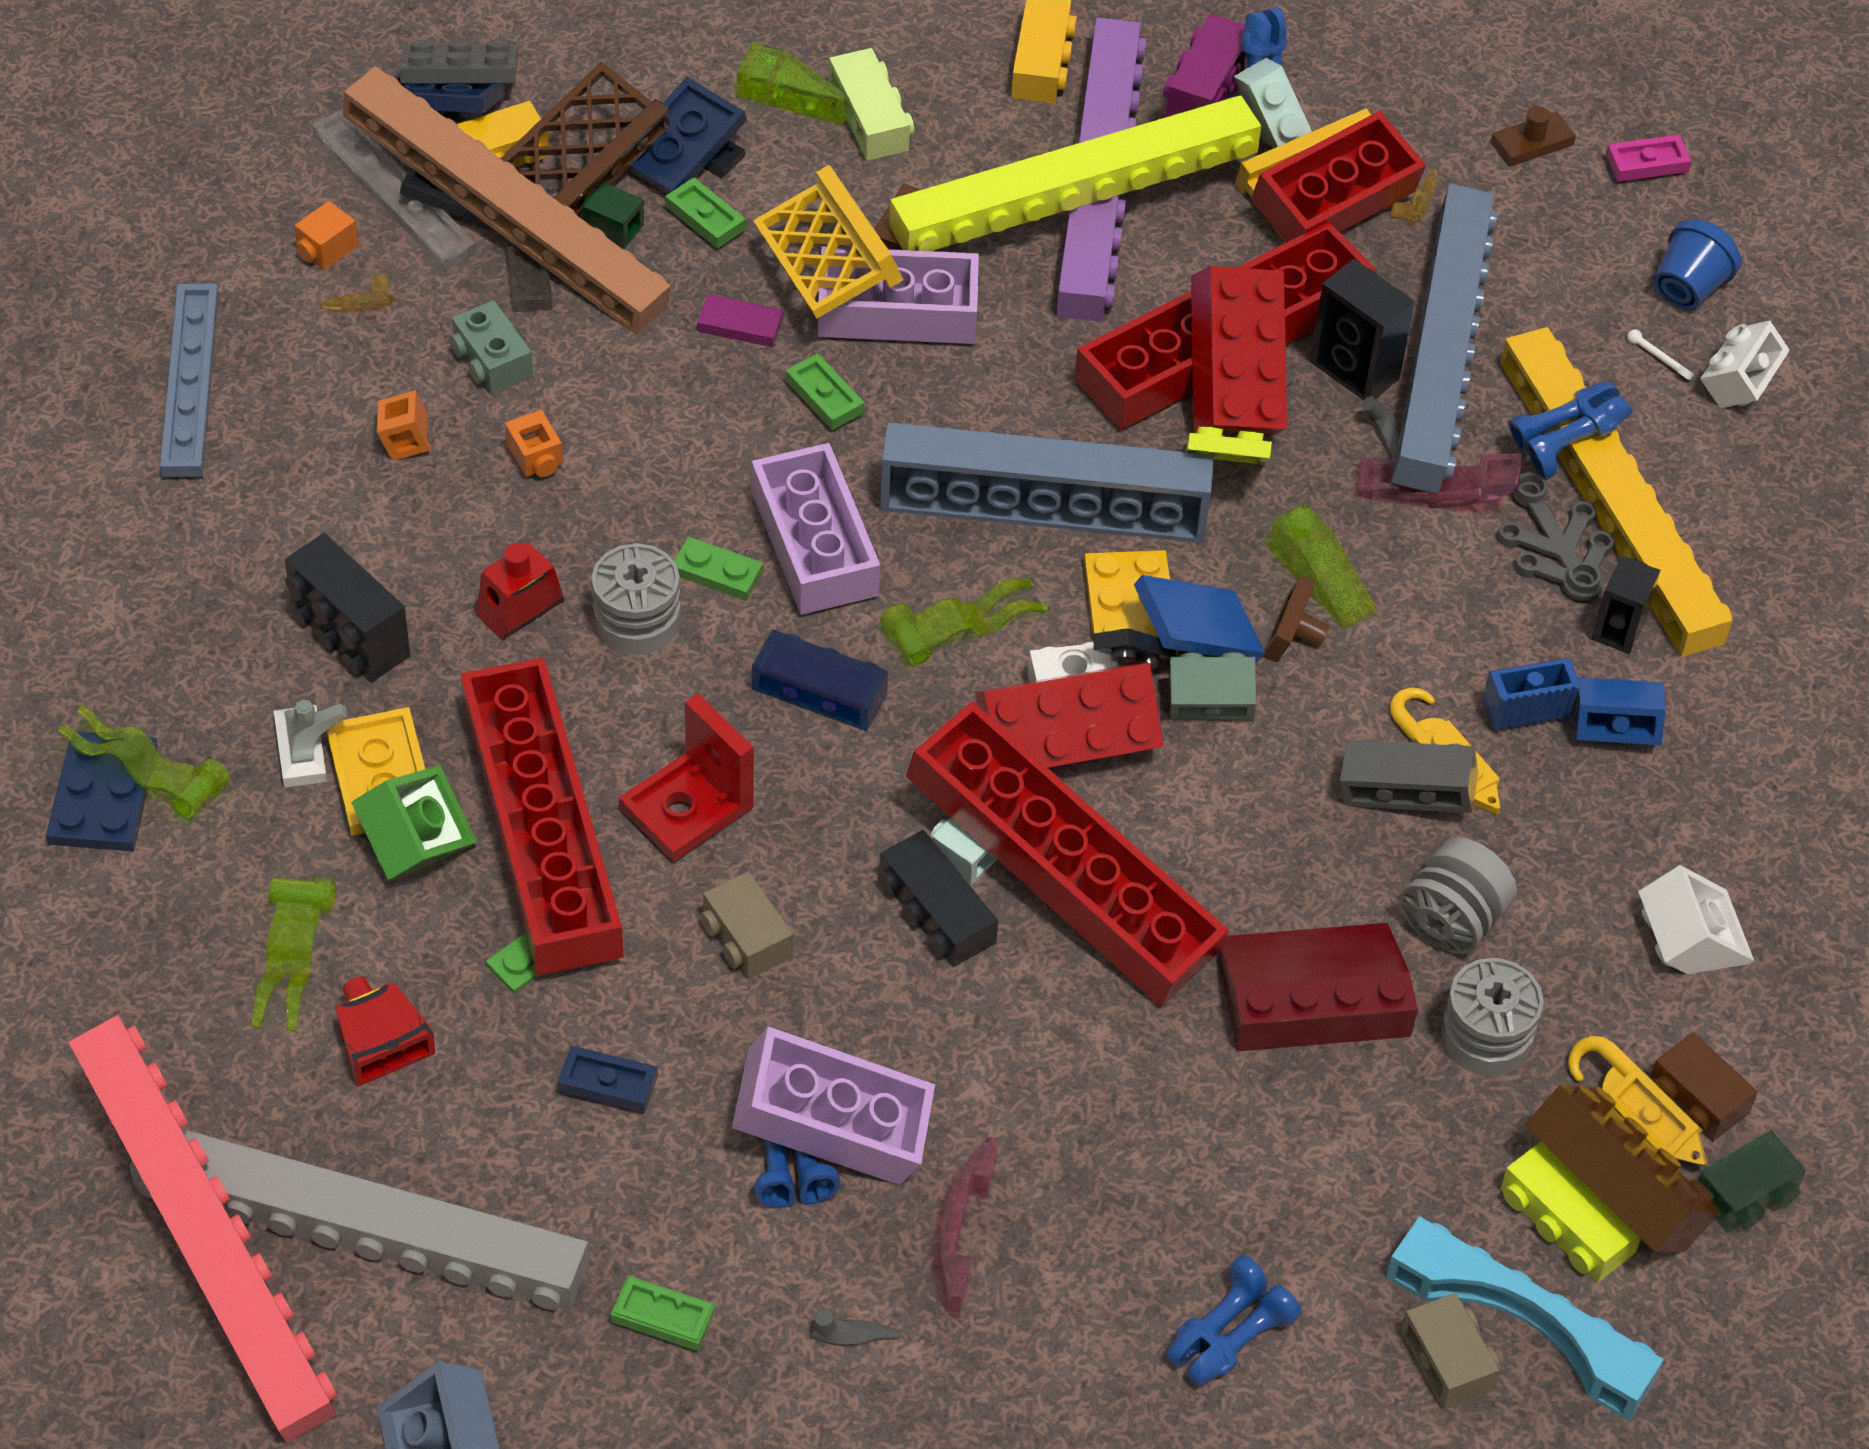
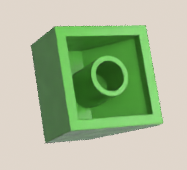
[351,765,477,881]

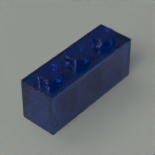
[752,629,888,732]

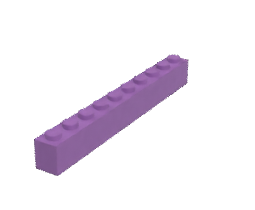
[1056,17,1146,322]

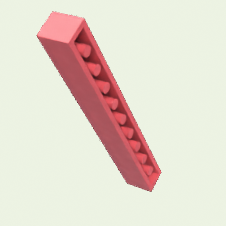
[69,1015,338,1443]

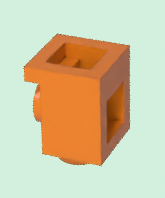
[377,390,430,460]
[505,409,563,477]

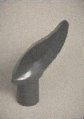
[1362,396,1400,466]
[810,1309,900,1345]

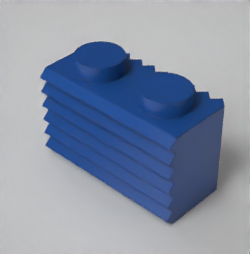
[1482,658,1581,731]

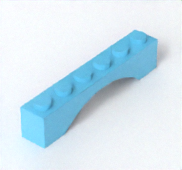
[1386,1216,1664,1422]

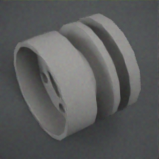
[591,543,681,655]
[1399,837,1517,954]
[1440,958,1544,1076]

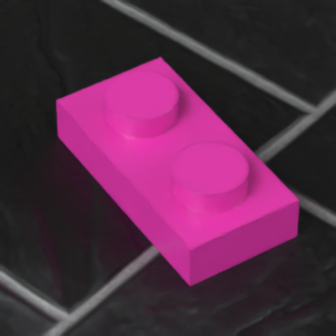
[1606,134,1692,182]

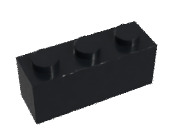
[877,829,999,968]

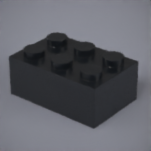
[1309,259,1415,401]
[285,532,410,683]

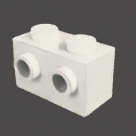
[1700,320,1790,408]

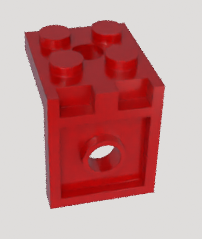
[619,693,754,862]

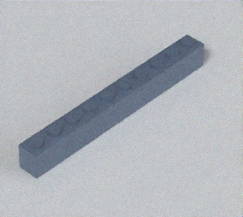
[1391,183,1498,494]

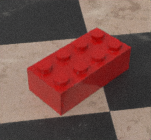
[1251,110,1426,242]
[1191,266,1287,437]
[975,663,1164,768]

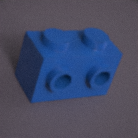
[1576,677,1666,745]

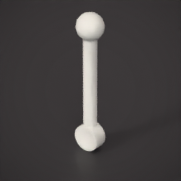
[1627,330,1695,381]

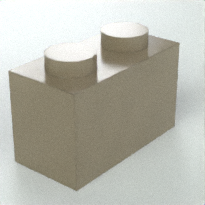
[700,871,794,980]
[1401,1293,1500,1410]

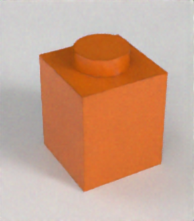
[294,201,359,271]

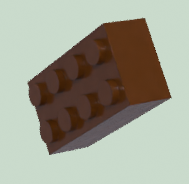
[1525,1084,1721,1252]

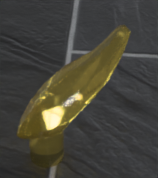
[1392,167,1438,222]
[319,273,396,310]

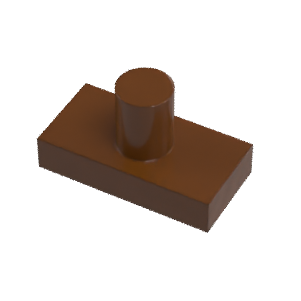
[1491,106,1576,167]
[1262,575,1330,663]

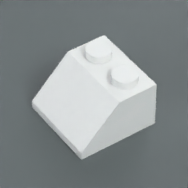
[1638,865,1754,974]

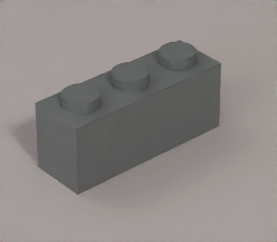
[1340,740,1478,813]

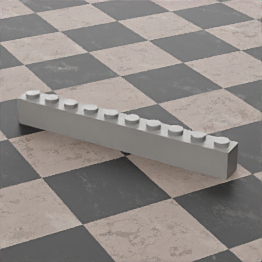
[129,1129,589,1310]

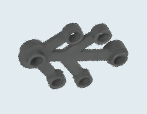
[1497,472,1614,601]

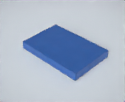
[1134,575,1265,662]

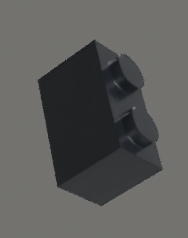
[1591,555,1661,654]

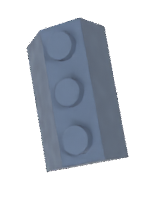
[377,1361,499,1449]

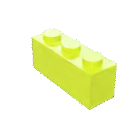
[1500,1142,1641,1283]

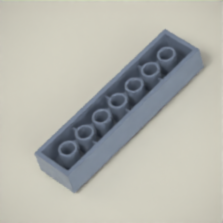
[880,422,1214,543]

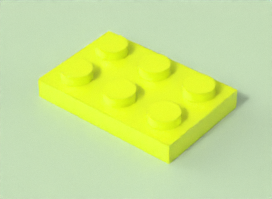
[1186,427,1272,465]

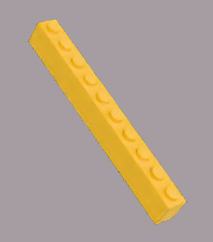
[1500,327,1732,657]

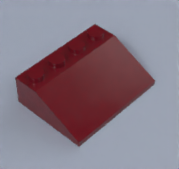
[1218,923,1418,1052]

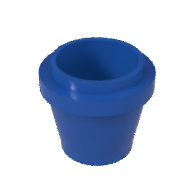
[1653,220,1742,310]

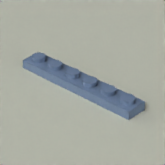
[160,284,219,477]

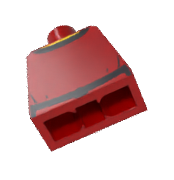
[476,543,565,641]
[335,976,436,1087]

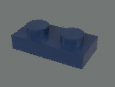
[558,1045,658,1113]

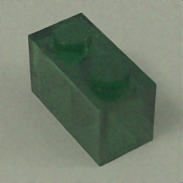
[1698,1130,1806,1234]

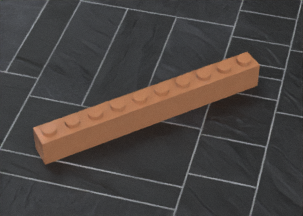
[343,66,671,335]

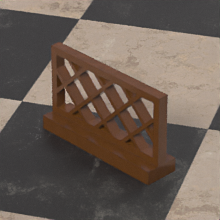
[500,61,670,217]

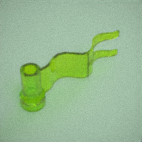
[880,578,1049,666]
[57,704,230,818]
[251,876,336,1031]

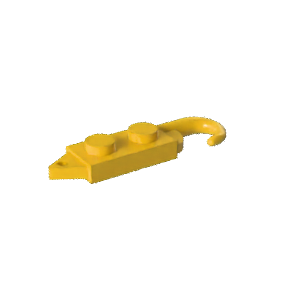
[1390,688,1500,815]
[1568,1036,1707,1167]

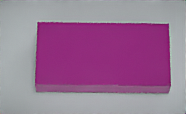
[697,294,783,347]

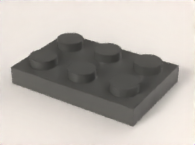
[400,40,518,83]

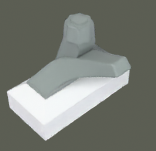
[274,699,347,788]

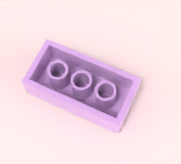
[818,246,979,344]
[751,443,881,615]
[732,1026,935,1185]

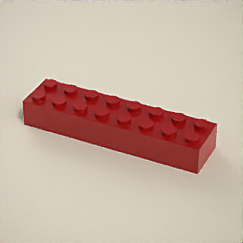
[1074,221,1377,430]
[460,657,624,976]
[905,701,1229,1007]

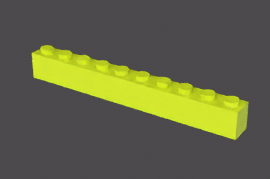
[889,95,1261,251]

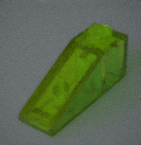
[737,42,846,126]
[1268,502,1377,630]

